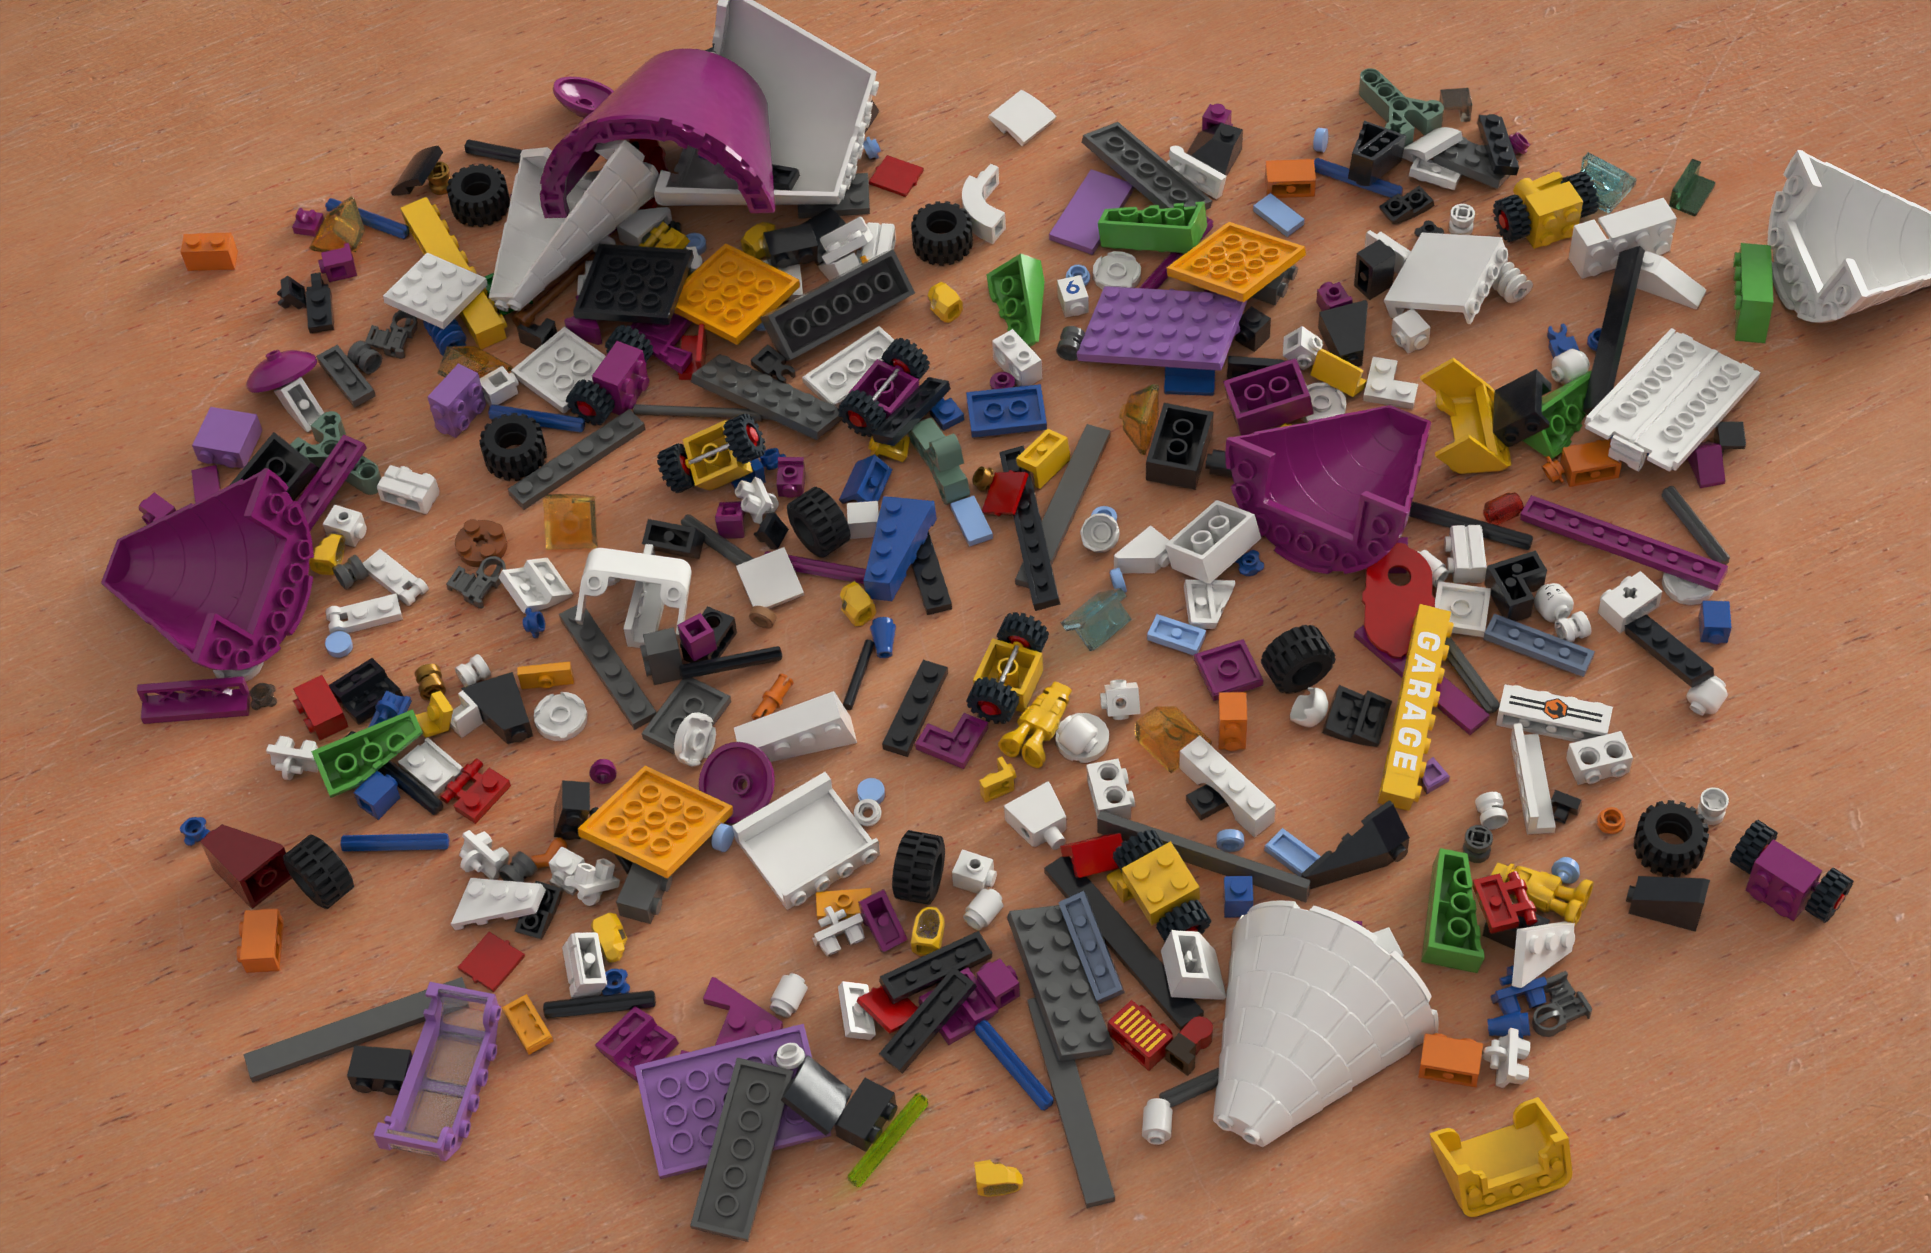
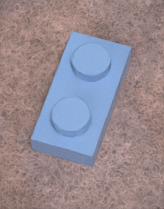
[1147,614,1206,656]

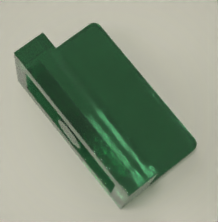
[1669,159,1715,216]

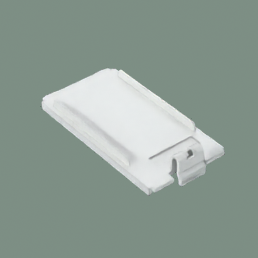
[1584,328,1761,472]

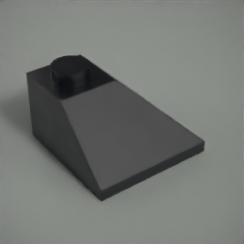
[1186,123,1243,176]

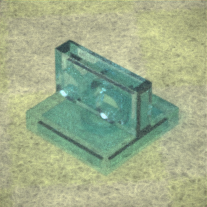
[1580,152,1636,214]
[1061,588,1132,651]

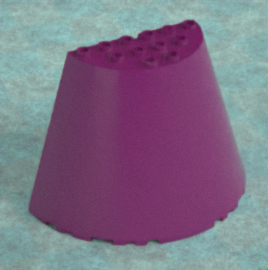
[540,49,775,218]

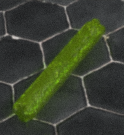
[848,1093,928,1187]

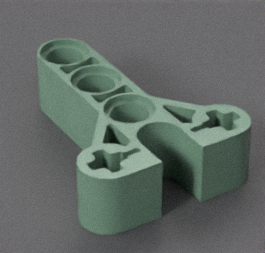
[1359,68,1444,147]
[290,411,381,495]
[908,418,970,505]

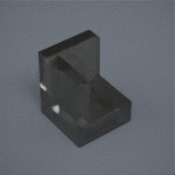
[1439,88,1472,122]

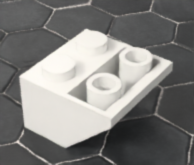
[1161,930,1226,1000]

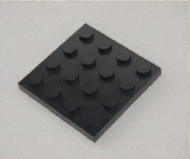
[573,244,694,325]

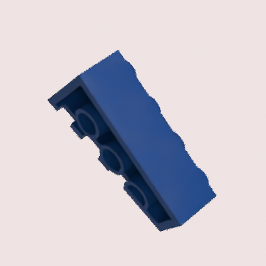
[864,496,937,601]

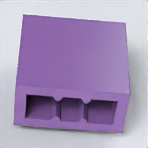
[428,363,486,438]
[192,407,262,468]

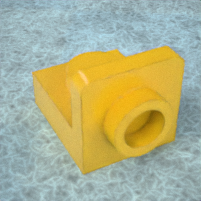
[868,436,910,462]
[415,691,453,737]
[979,756,1017,803]

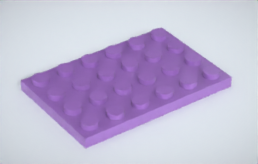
[1077,286,1247,370]
[634,1024,831,1179]

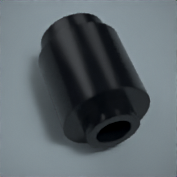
[1205,449,1233,478]

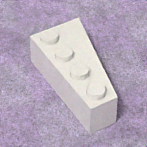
[734,691,857,762]

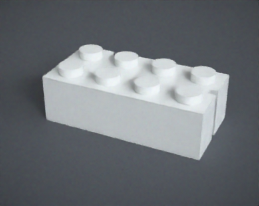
[1568,198,1677,279]

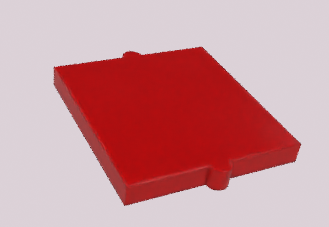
[869,155,924,197]
[982,470,1029,517]
[458,931,525,992]
[856,986,918,1034]

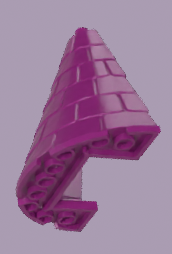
[1225,405,1431,574]
[101,468,314,670]

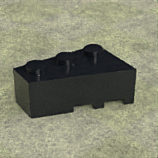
[1348,121,1406,186]

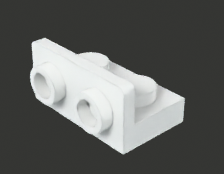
[820,217,873,265]

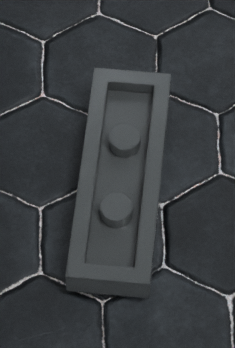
[316,344,376,408]

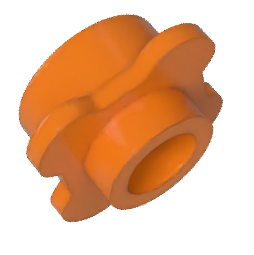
[1541,456,1565,483]

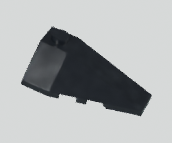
[1301,800,1410,889]

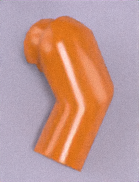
[531,838,568,869]

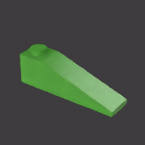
[986,253,1045,347]
[1523,371,1592,459]
[311,709,423,798]

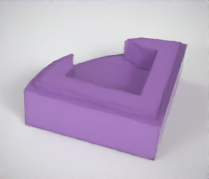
[1421,757,1450,794]

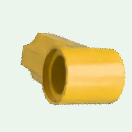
[1513,171,1563,204]

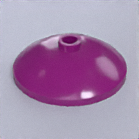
[553,77,614,118]
[246,350,317,393]
[699,742,775,824]

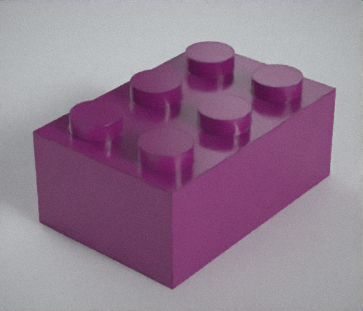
[1223,358,1314,436]

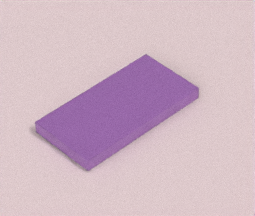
[1049,169,1134,255]

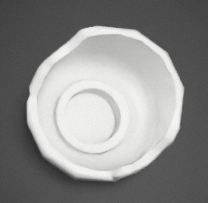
[1080,513,1120,553]
[1290,687,1328,728]

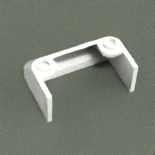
[575,548,692,639]

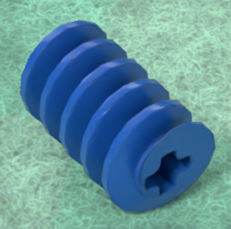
[423,318,467,358]

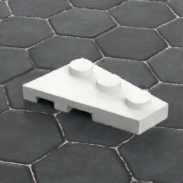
[450,878,546,930]
[1512,921,1575,988]

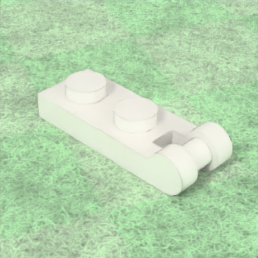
[1167,146,1227,199]
[363,549,429,606]
[325,593,403,634]

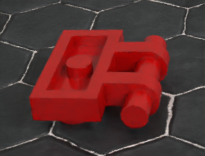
[440,758,511,824]
[1472,871,1538,934]

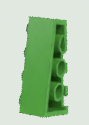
[1098,201,1207,254]
[1733,243,1773,343]
[1421,848,1485,973]

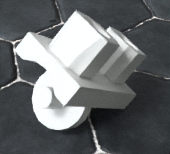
[735,477,779,524]
[266,736,319,780]
[459,830,509,880]
[564,858,620,906]
[812,906,865,957]
[1482,1028,1530,1088]

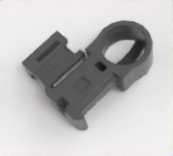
[365,310,418,359]
[446,556,507,609]
[1532,971,1592,1037]

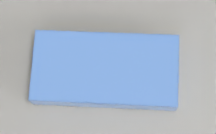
[1253,193,1305,237]
[950,496,993,547]
[1264,828,1321,877]

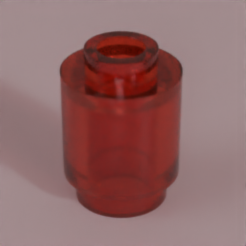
[1483,492,1524,525]

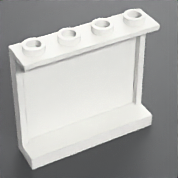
[1384,233,1508,324]
[732,772,880,910]

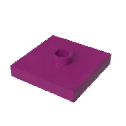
[1194,639,1264,701]

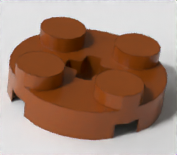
[455,519,507,567]

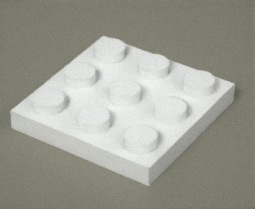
[383,253,487,329]
[511,327,606,414]

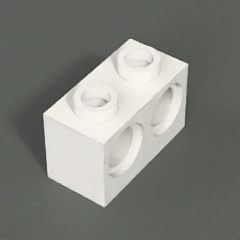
[992,329,1042,387]
[1566,731,1633,785]
[1086,759,1135,819]

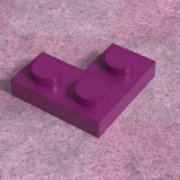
[915,713,988,769]

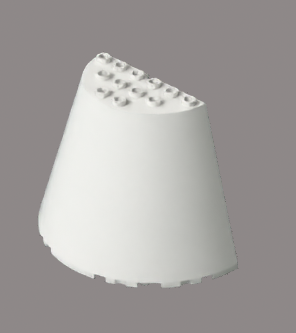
[654,0,879,206]

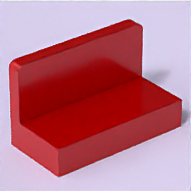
[678,324,708,380]
[1060,833,1122,878]

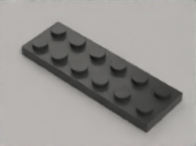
[1081,122,1212,210]
[691,354,843,440]
[1007,905,1114,1062]
[690,1058,794,1242]

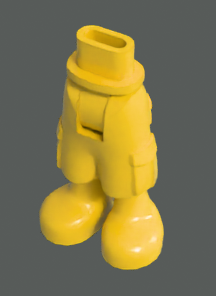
[998,681,1072,768]
[1491,862,1594,926]

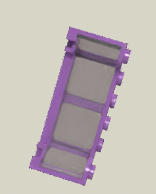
[373,982,501,1161]

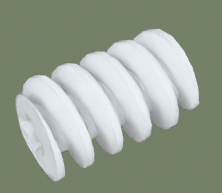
[1492,258,1533,303]

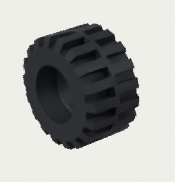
[447,164,510,227]
[911,201,973,266]
[479,413,547,481]
[787,487,851,558]
[1261,625,1336,694]
[1633,800,1709,877]
[892,830,945,905]
[283,834,354,909]

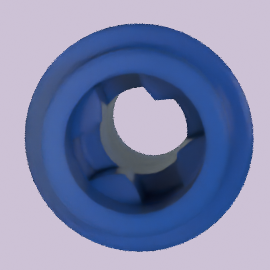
[870,617,896,658]
[1487,1010,1530,1039]

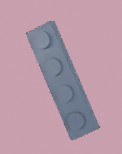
[1483,614,1595,677]
[1058,891,1125,1004]

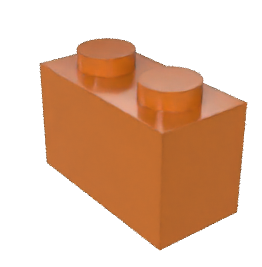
[1265,159,1316,198]
[181,232,238,271]
[1560,439,1622,487]
[1218,692,1247,751]
[237,909,284,973]
[1418,1033,1483,1088]

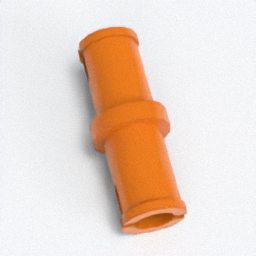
[751,674,794,720]

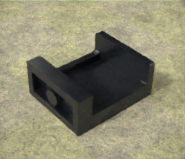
[1493,369,1552,447]

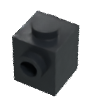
[1235,306,1271,352]

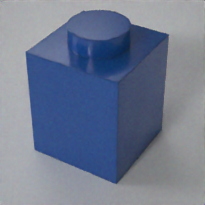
[1699,601,1732,644]
[353,771,401,820]
[1223,876,1253,918]

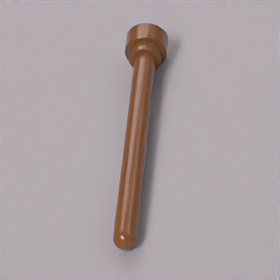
[512,253,596,328]

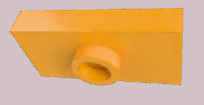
[517,662,574,689]
[816,888,872,920]
[501,994,554,1055]

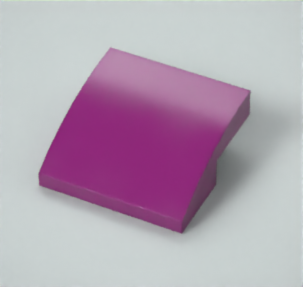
[918,967,999,1045]
[595,1006,679,1082]

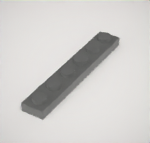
[508,409,646,510]
[559,605,656,730]

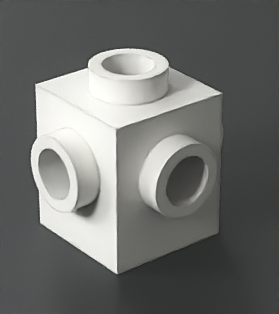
[1283,326,1323,370]
[1100,679,1140,720]

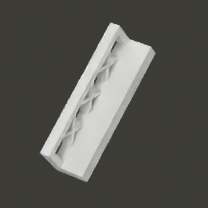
[623,544,665,648]
[1510,723,1556,835]

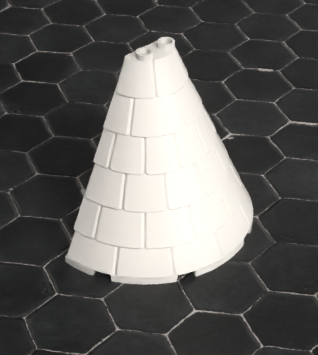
[489,140,659,312]
[1767,150,1931,323]
[1213,900,1439,1147]

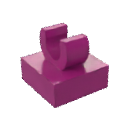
[292,208,325,237]

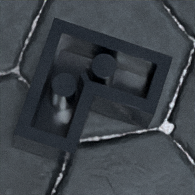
[1484,550,1547,621]

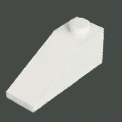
[1637,250,1706,310]

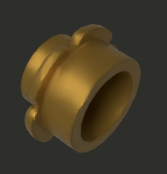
[972,466,994,491]

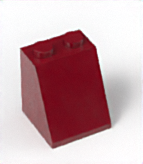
[200,824,292,909]

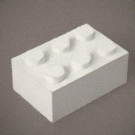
[1165,500,1261,584]

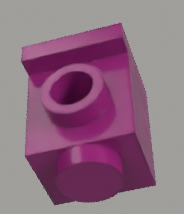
[1202,104,1233,131]
[318,243,357,282]
[1316,282,1353,311]
[776,457,806,498]
[139,492,176,525]

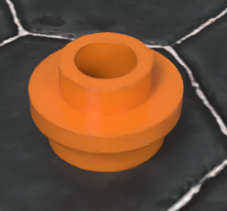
[1597,807,1625,834]

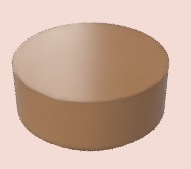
[749,606,777,628]

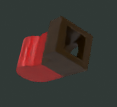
[1165,1016,1213,1076]

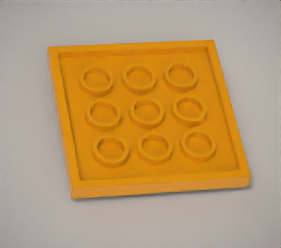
[1166,222,1306,302]
[674,243,800,345]
[578,766,733,879]

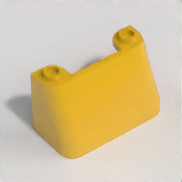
[1429,1097,1573,1217]

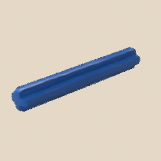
[1314,158,1403,198]
[325,198,410,239]
[488,405,585,432]
[340,833,449,851]
[975,1020,1054,1110]

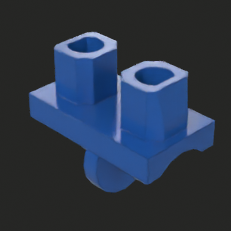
[368,691,412,727]
[1490,965,1547,1015]

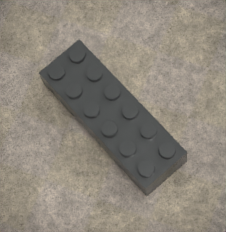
[760,249,915,361]

